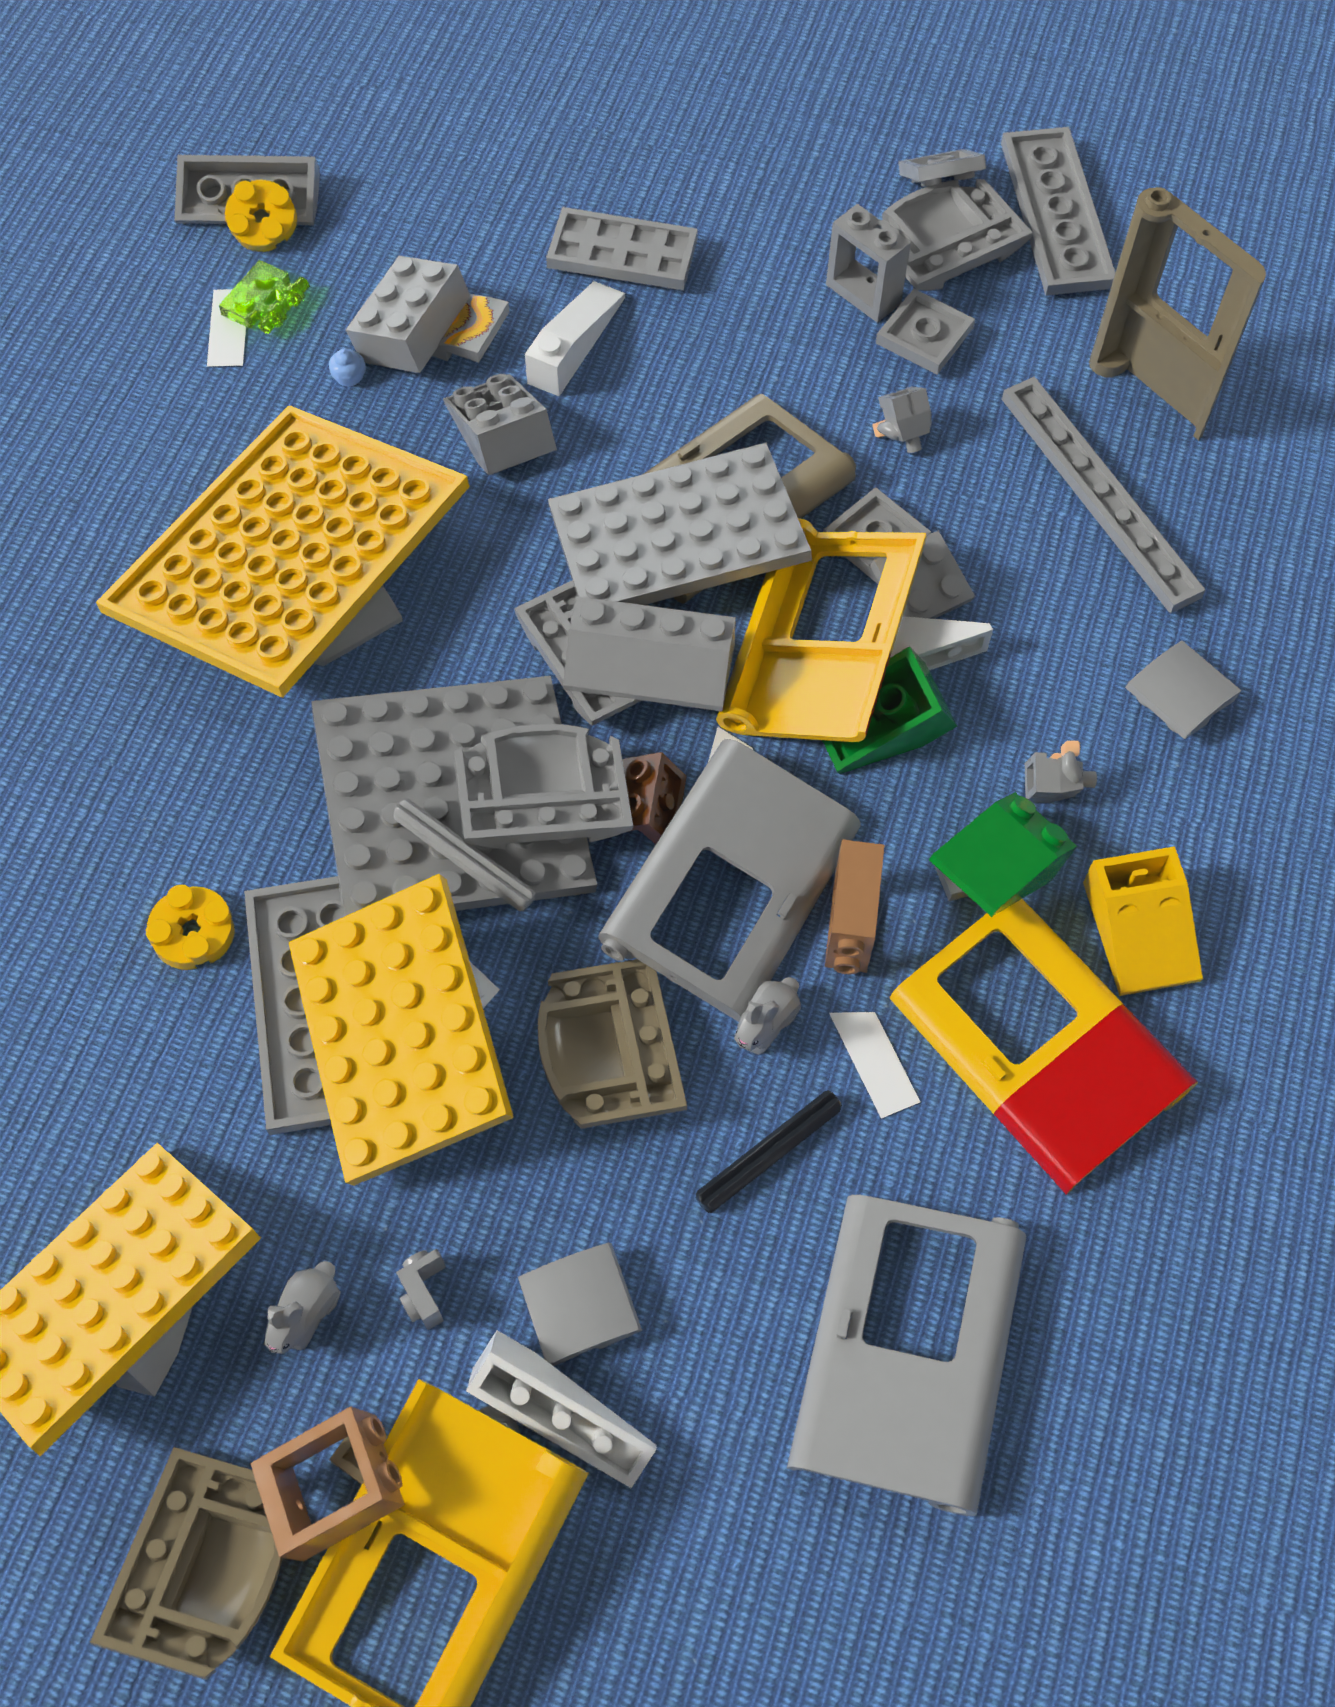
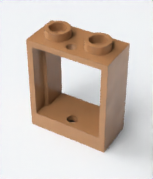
[825,839,885,975]
[250,1406,405,1562]

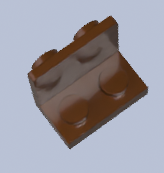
[587,752,687,845]

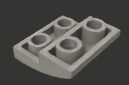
[1125,641,1242,739]
[518,1243,642,1366]

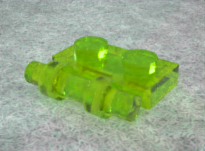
[219,260,310,334]

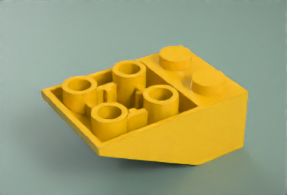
[1083,846,1203,996]

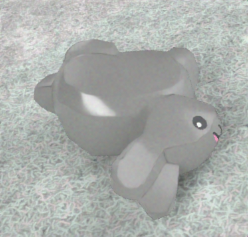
[734,977,801,1055]
[264,1261,341,1354]

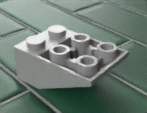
[443,374,557,475]

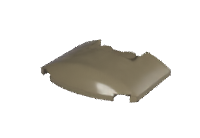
[538,959,687,1129]
[90,1447,282,1680]

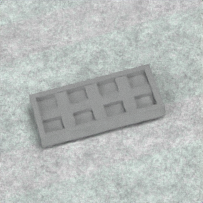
[546,207,698,290]

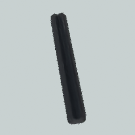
[695,1090,842,1213]

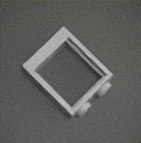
[826,204,911,323]

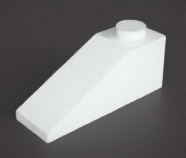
[877,616,993,670]

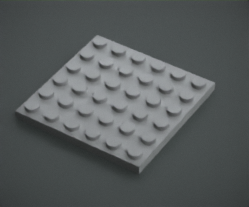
[311,676,597,917]

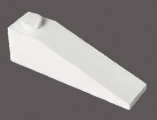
[525,281,625,396]
[466,1330,657,1488]

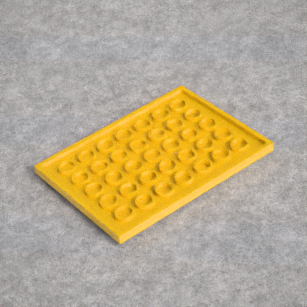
[96,405,470,698]

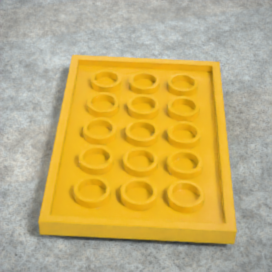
[288,874,514,1186]
[0,1143,261,1456]

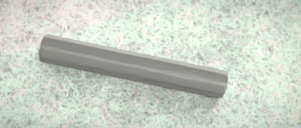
[393,799,535,911]

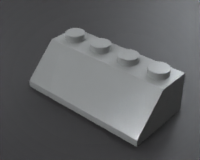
[563,596,736,711]

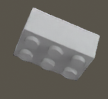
[346,256,470,373]

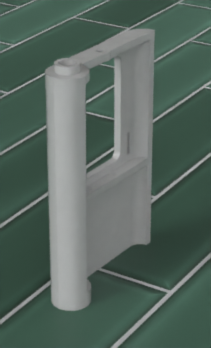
[598,739,861,1022]
[786,1195,1027,1516]

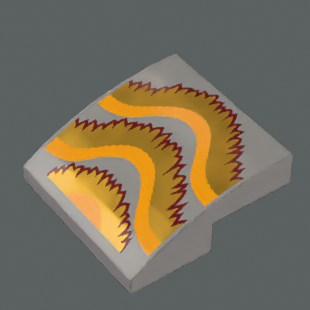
[432,294,510,363]

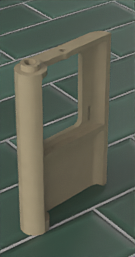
[1089,187,1266,441]
[642,394,856,603]

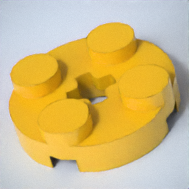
[225,180,297,252]
[146,884,235,970]

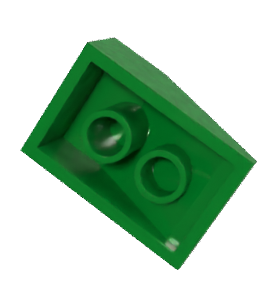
[822,646,958,774]
[929,792,1077,917]

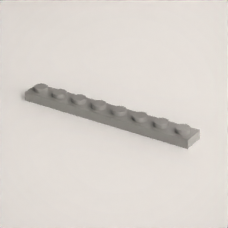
[1002,376,1206,614]

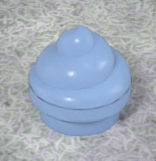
[329,348,366,386]

